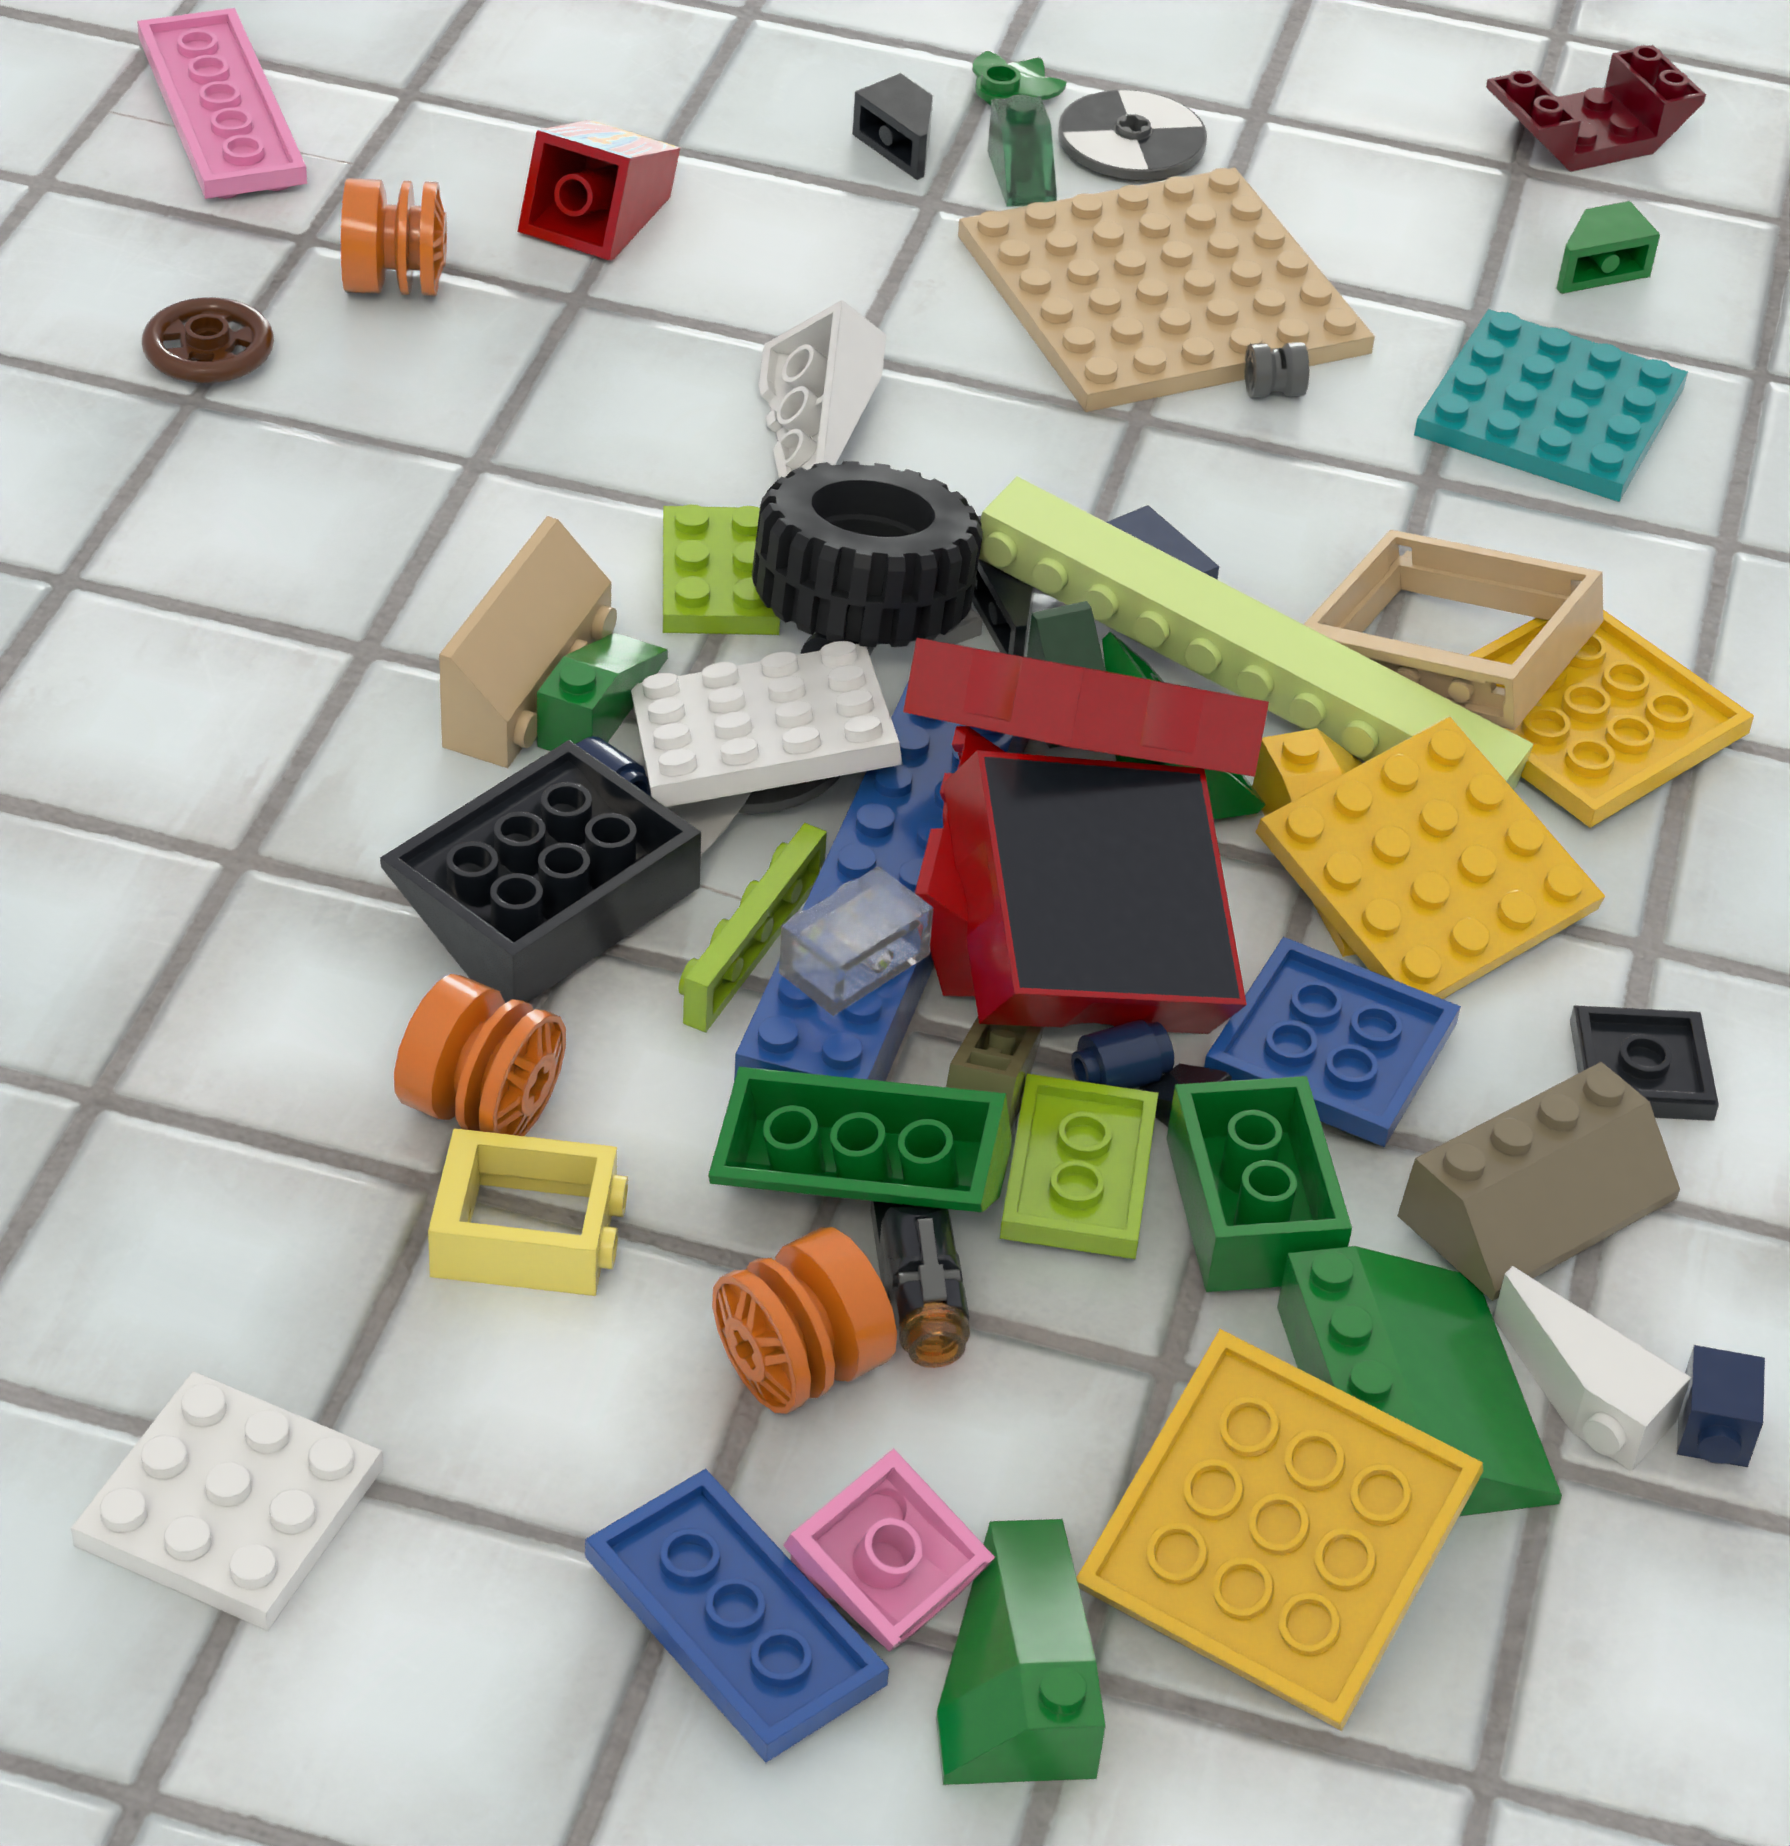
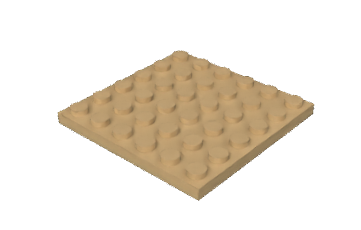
[958,168,1375,412]

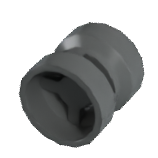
[1244,342,1309,398]

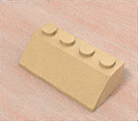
[439,516,617,768]

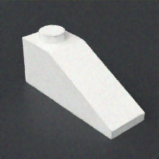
[1493,1266,1691,1471]

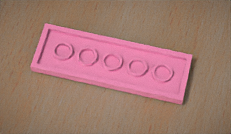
[137,8,307,199]

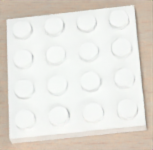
[631,641,902,807]

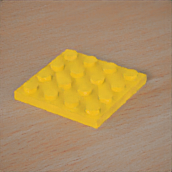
[1469,610,1754,828]
[1255,717,1605,999]
[1077,1329,1483,1731]

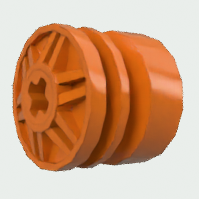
[341,178,447,296]
[394,974,566,1136]
[712,1227,897,1414]

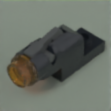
[870,1201,970,1368]

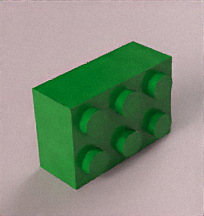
[1166,1076,1352,1292]

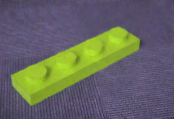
[678,823,827,1033]

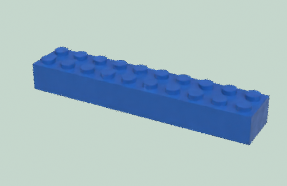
[734,681,1029,1081]

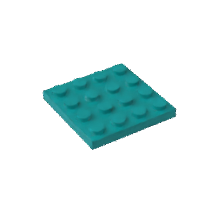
[1414,309,1688,502]

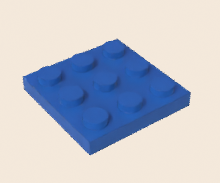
[1204,937,1461,1147]

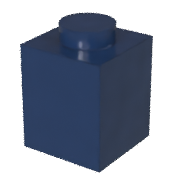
[1677,1345,1765,1467]

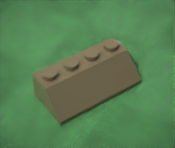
[1397,1062,1680,1301]

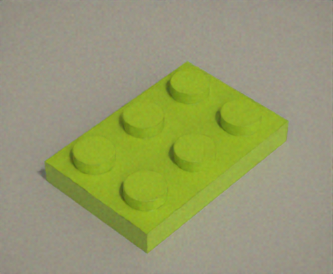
[663,504,780,635]
[999,1073,1158,1259]

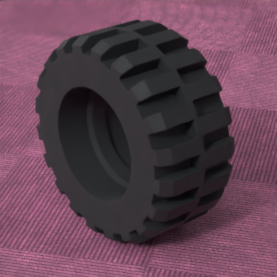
[752,461,983,647]

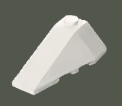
[759,300,886,478]

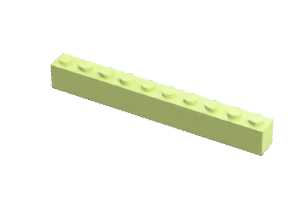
[979,476,1534,790]

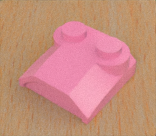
[783,1448,995,1652]

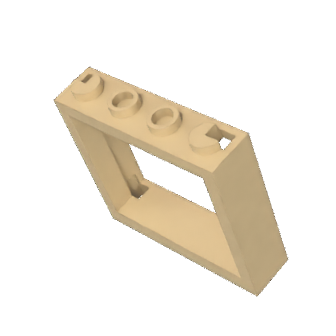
[1304,529,1603,730]

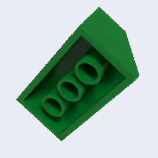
[708,1067,1012,1213]

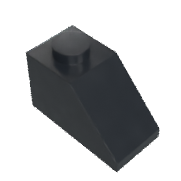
[852,73,933,180]

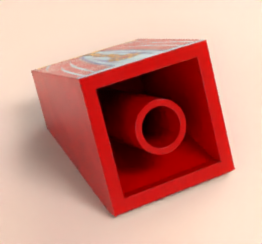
[517,120,680,261]

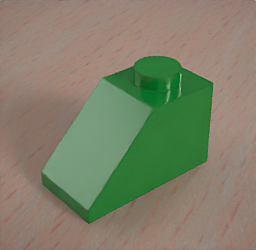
[1556,201,1660,294]

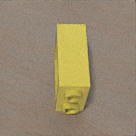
[428,1128,628,1296]

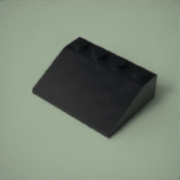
[380,740,701,1003]

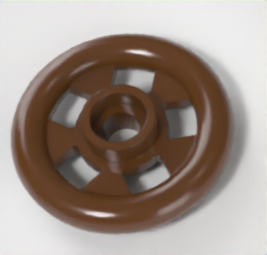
[141,297,274,383]

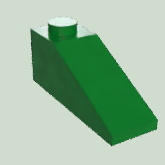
[537,633,668,751]

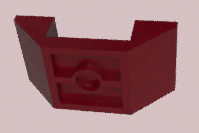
[1486,45,1706,172]

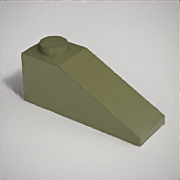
[946,1016,1044,1135]

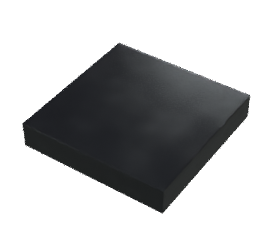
[1570,1005,1719,1121]

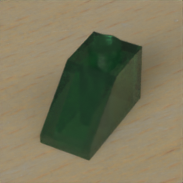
[987,95,1057,207]

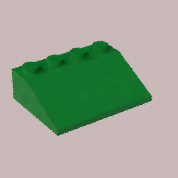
[1277,1246,1562,1516]

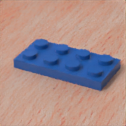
[585,1468,889,1763]

